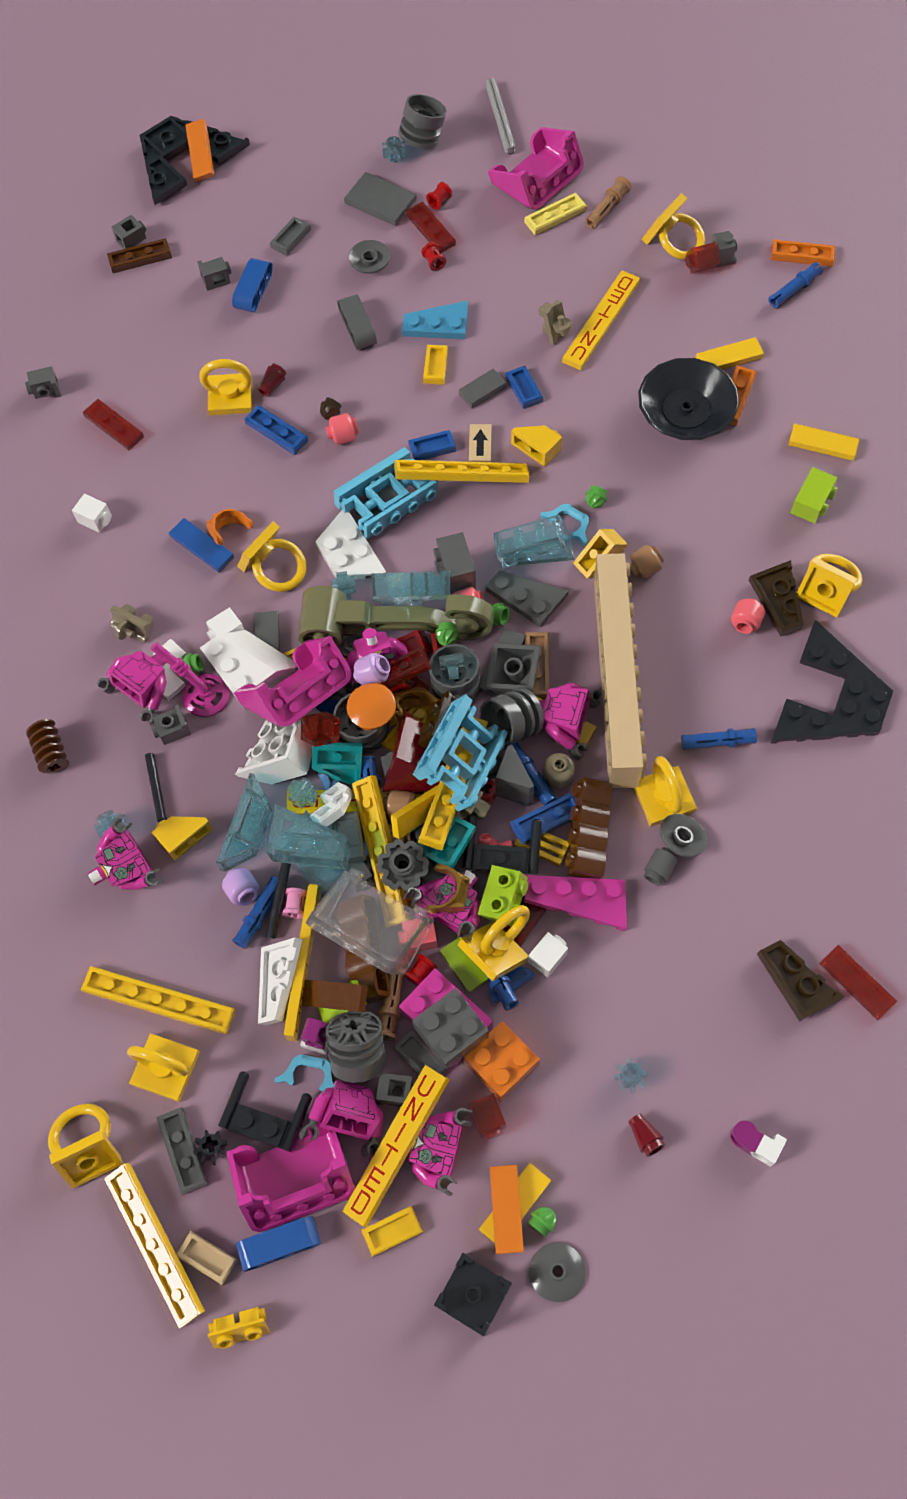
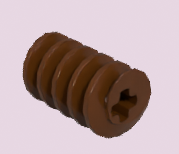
[26,719,69,774]

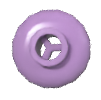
[353,653,390,685]
[222,868,260,906]

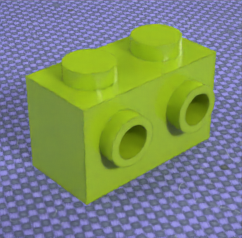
[790,467,838,524]
[478,865,528,926]

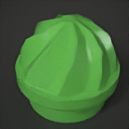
[585,485,607,508]
[491,603,509,626]
[435,622,459,646]
[182,653,204,676]
[528,1207,556,1237]

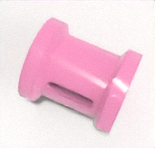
[282,888,307,919]

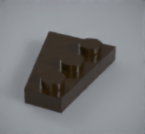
[748,560,803,636]

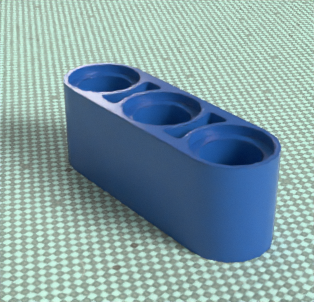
[232,258,273,312]
[236,1216,321,1272]

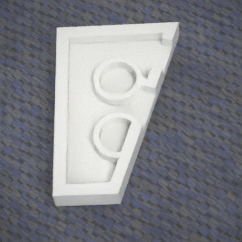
[258,938,303,1025]

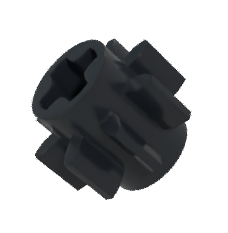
[193,1130,227,1166]

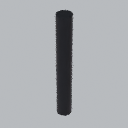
[145,753,167,822]
[265,862,291,939]

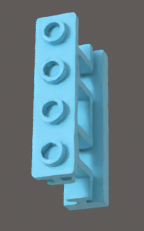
[333,447,438,539]
[413,694,508,812]

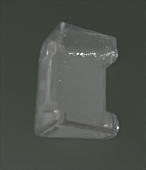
[306,867,434,975]

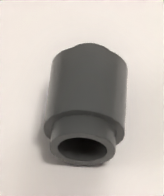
[644,847,678,886]

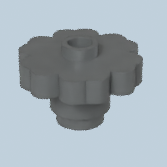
[376,839,429,892]

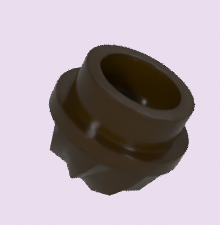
[320,397,342,420]

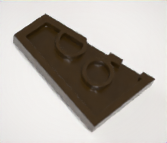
[757,940,845,1022]

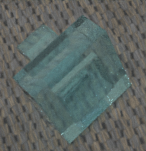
[439,653,464,680]

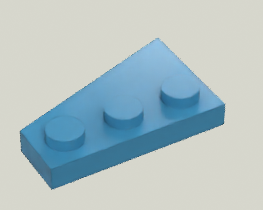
[402,300,468,339]

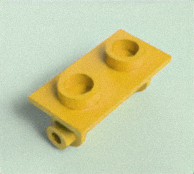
[208,1306,270,1349]

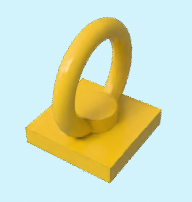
[641,193,705,260]
[199,359,252,416]
[237,521,306,592]
[796,554,863,618]
[634,756,697,827]
[458,905,530,981]
[127,1033,200,1102]
[48,1103,123,1189]

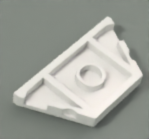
[315,510,387,580]

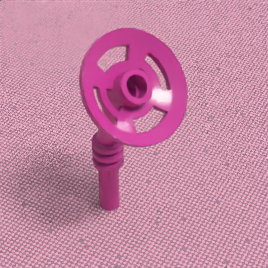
[151,642,230,717]

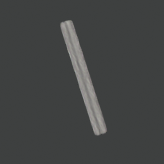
[486,78,515,154]

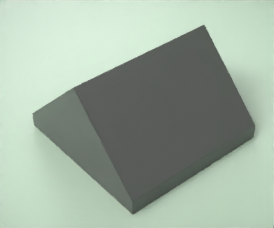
[486,643,541,694]
[496,745,534,806]

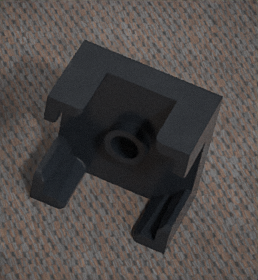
[434,1252,512,1337]

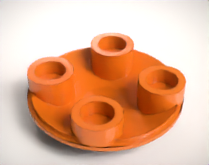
[347,683,396,731]

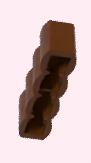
[565,777,612,879]
[337,895,390,1005]

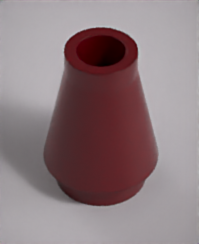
[258,363,287,397]
[628,1113,665,1157]

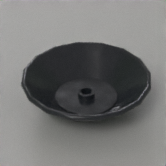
[638,358,739,440]

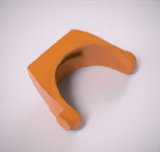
[207,509,254,545]

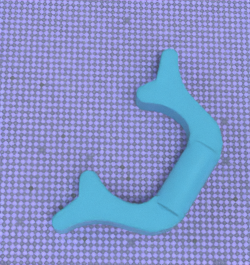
[540,504,589,545]
[274,1054,334,1092]

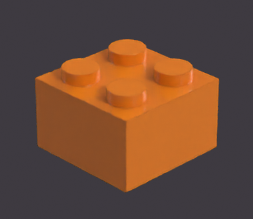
[464,1021,540,1102]

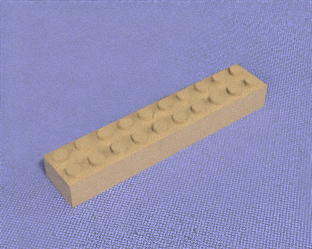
[594,553,647,788]

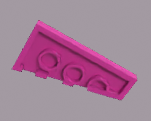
[524,875,627,932]

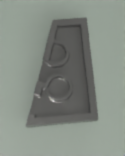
[486,570,568,627]

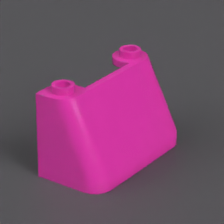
[488,127,583,209]
[233,636,351,727]
[226,1122,355,1232]

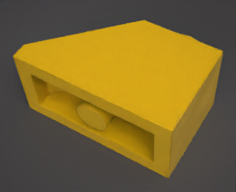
[511,425,562,467]
[573,529,628,579]
[151,816,213,861]

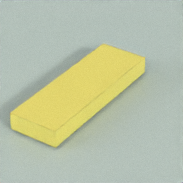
[524,193,587,236]

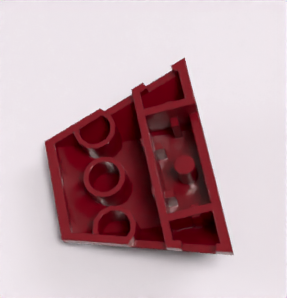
[382,709,446,792]

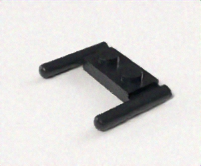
[463,813,542,875]
[218,1071,312,1153]

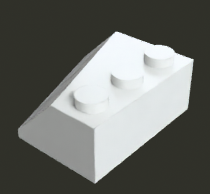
[200,629,298,709]
[235,708,324,785]

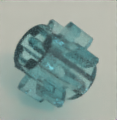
[382,136,406,163]
[331,571,356,600]
[287,778,318,808]
[94,810,126,838]
[614,1058,648,1094]

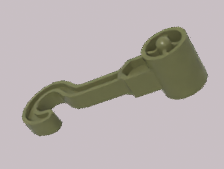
[299,586,493,648]

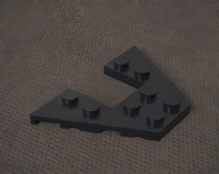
[139,116,250,205]
[770,620,893,744]

